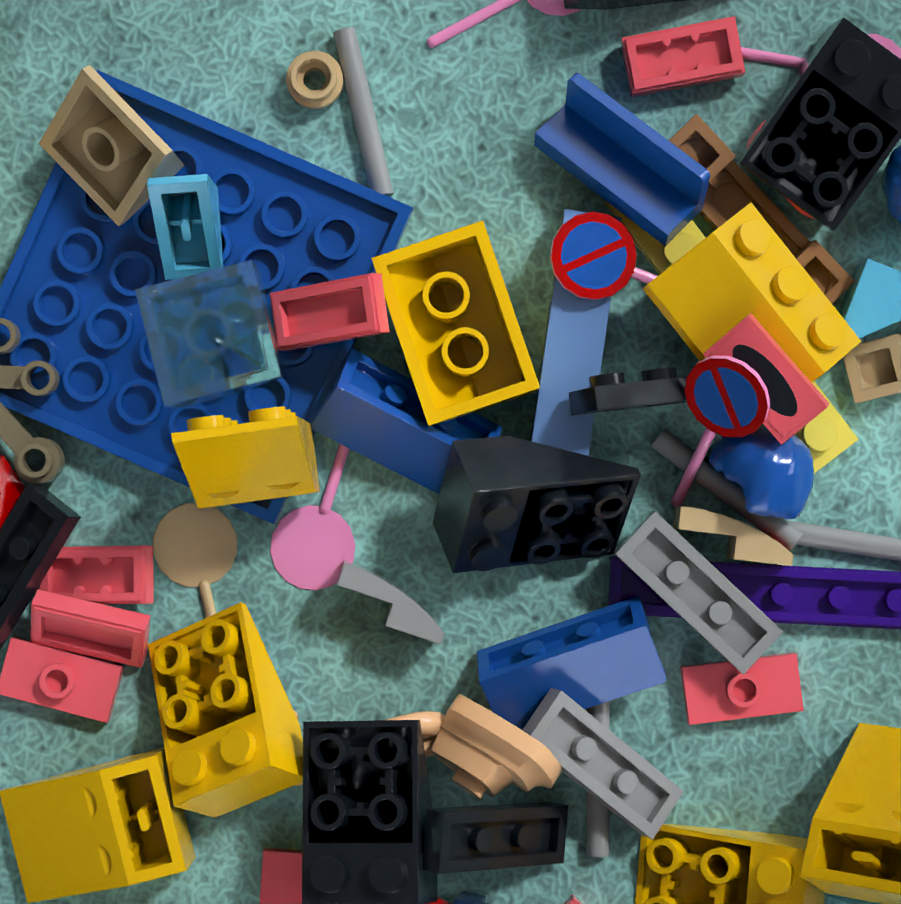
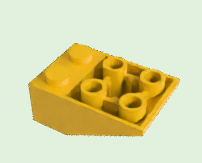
[171,406,320,508]
[148,602,303,818]
[800,723,901,904]
[0,747,196,903]
[635,823,825,904]

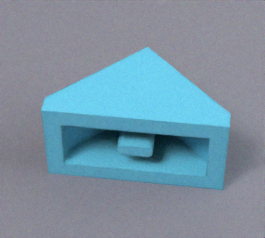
[147,174,224,280]
[839,259,901,339]

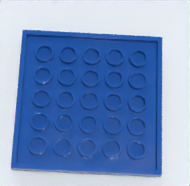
[0,70,413,524]

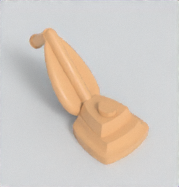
[294,694,562,799]

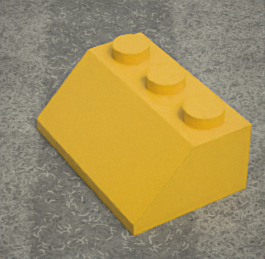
[642,203,861,383]
[371,220,540,426]

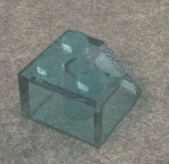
[135,260,282,409]

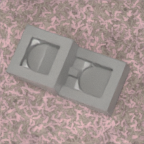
[337,560,444,644]

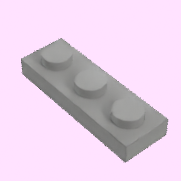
[614,511,783,675]
[522,688,684,840]

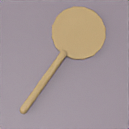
[153,503,237,618]

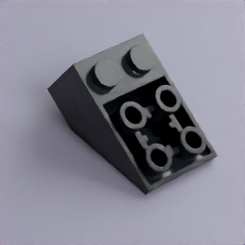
[739,17,901,231]
[433,436,641,573]
[302,720,438,904]

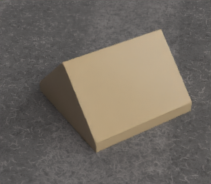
[39,65,185,226]

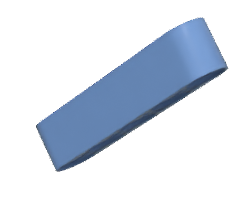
[530,209,621,456]

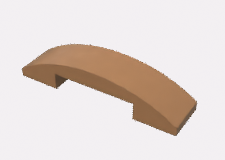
[668,114,855,304]

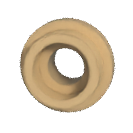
[286,51,344,109]

